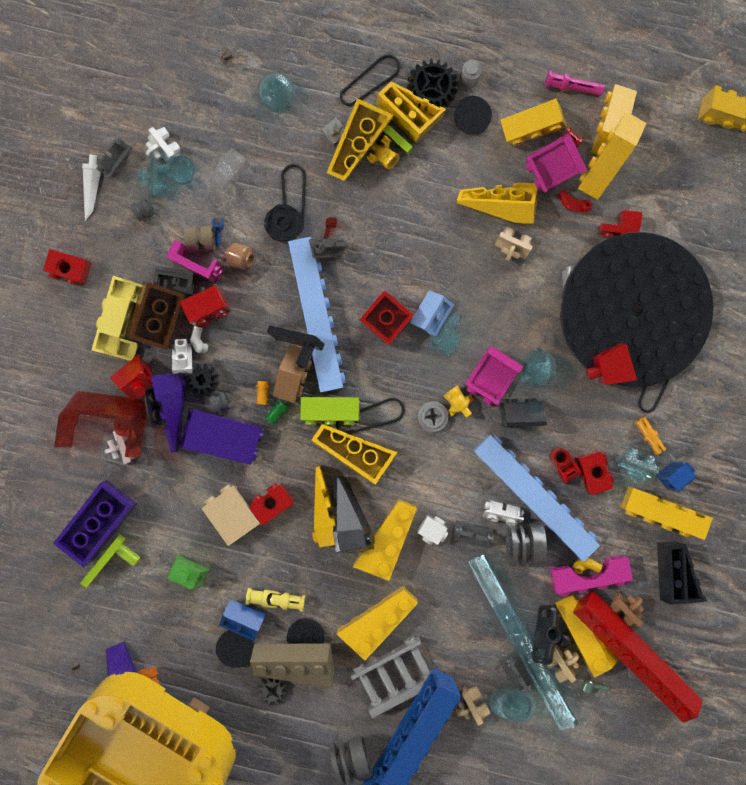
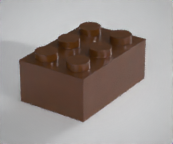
[126,281,185,350]

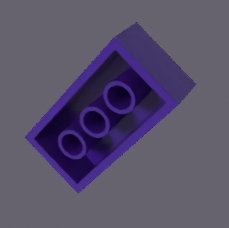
[53,480,138,568]

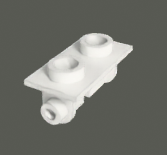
[482,500,524,526]

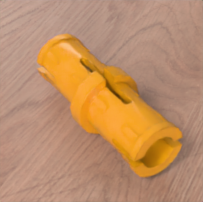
[635,416,666,455]

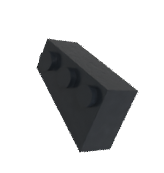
[657,541,707,605]

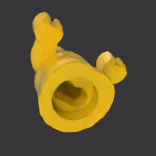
[367,136,400,170]
[443,386,474,418]

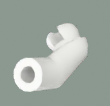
[190,326,208,353]

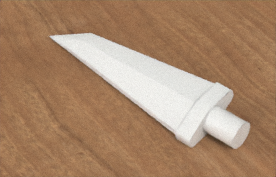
[82,155,101,221]

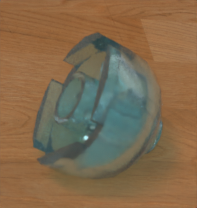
[257,71,296,112]
[520,348,556,387]

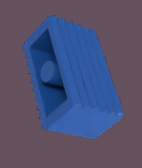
[656,461,697,492]

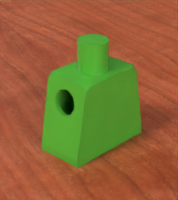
[167,554,210,590]

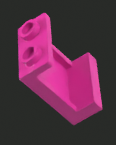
[525,134,587,193]
[166,240,224,283]
[464,346,523,407]

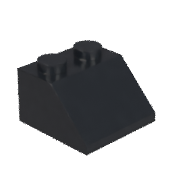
[501,398,547,427]

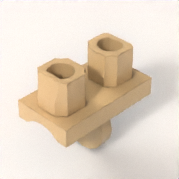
[494,227,533,261]
[548,644,580,683]
[456,686,491,726]

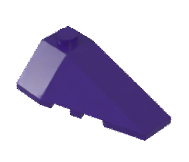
[151,373,188,453]

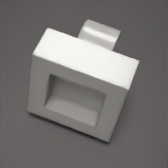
[322,118,345,146]

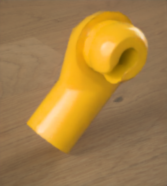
[573,558,603,574]

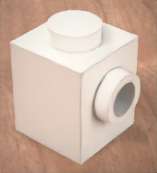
[417,515,448,545]

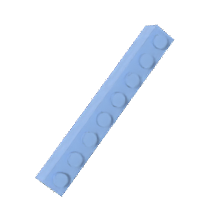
[288,237,346,393]
[472,435,600,562]

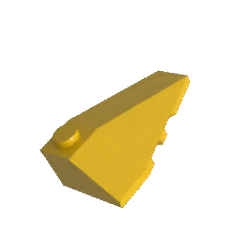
[312,465,337,547]
[555,594,620,678]

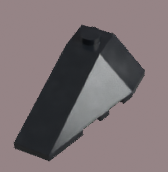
[333,475,375,553]

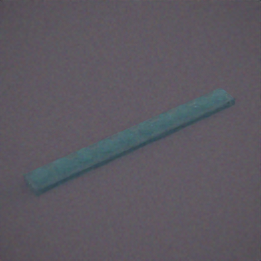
[467,553,578,730]

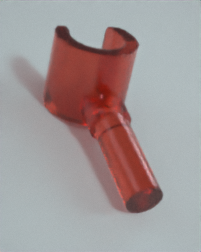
[323,217,337,239]

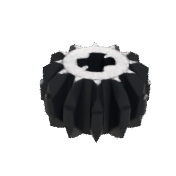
[186,364,219,396]

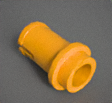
[255,381,271,405]

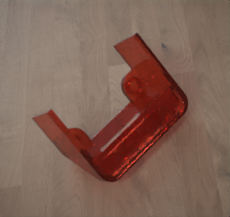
[54,391,147,457]

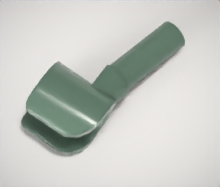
[581,679,609,694]

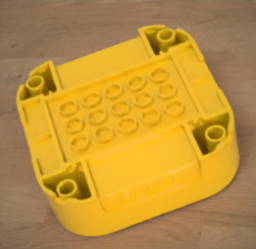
[37,672,236,785]

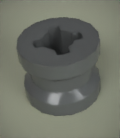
[131,198,154,222]
[210,392,231,415]

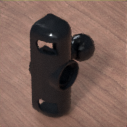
[532,605,572,665]

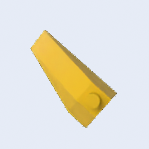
[457,183,538,224]

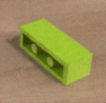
[301,397,360,425]

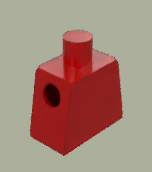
[586,343,637,385]
[110,355,153,400]

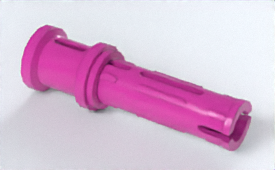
[545,70,605,96]

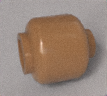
[225,243,255,270]

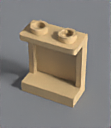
[201,484,260,546]

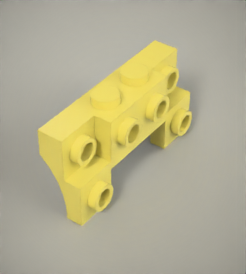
[92,276,142,361]

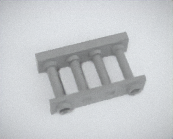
[351,636,432,718]

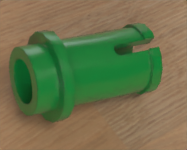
[265,400,288,425]

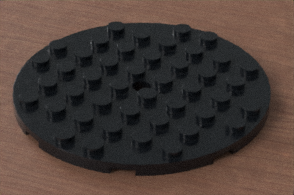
[560,232,713,387]

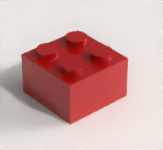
[180,285,231,328]
[359,290,414,346]

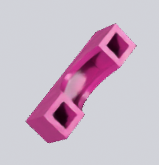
[549,555,633,596]

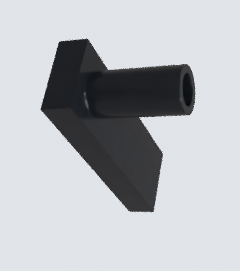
[267,325,325,369]

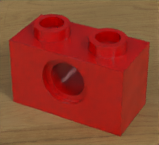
[43,249,92,286]
[575,450,614,495]
[249,483,295,526]

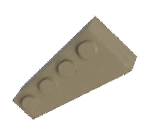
[250,644,335,688]

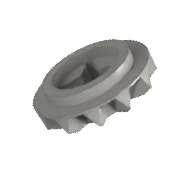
[418,401,448,432]

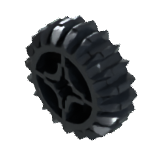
[407,58,458,111]

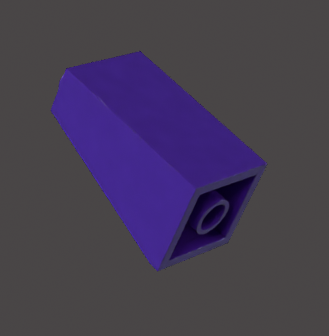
[180,407,263,465]

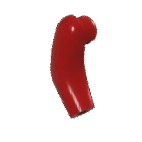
[557,189,592,213]

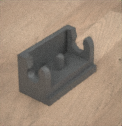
[153,266,197,295]

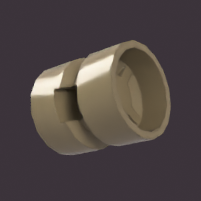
[184,226,216,252]

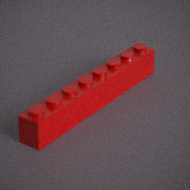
[573,591,703,723]

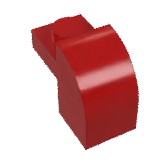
[597,210,643,238]

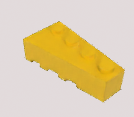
[327,99,395,181]
[578,112,646,200]
[620,486,713,540]

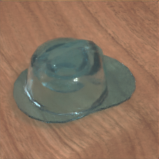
[429,312,461,356]
[490,687,536,723]

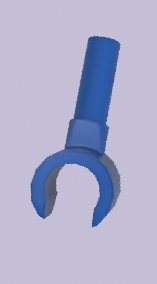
[212,218,225,246]

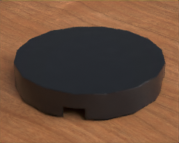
[454,95,492,135]
[264,204,302,243]
[286,617,325,644]
[216,630,254,668]

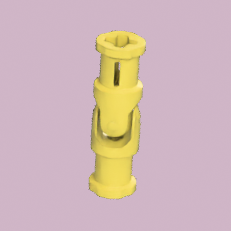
[245,587,305,612]

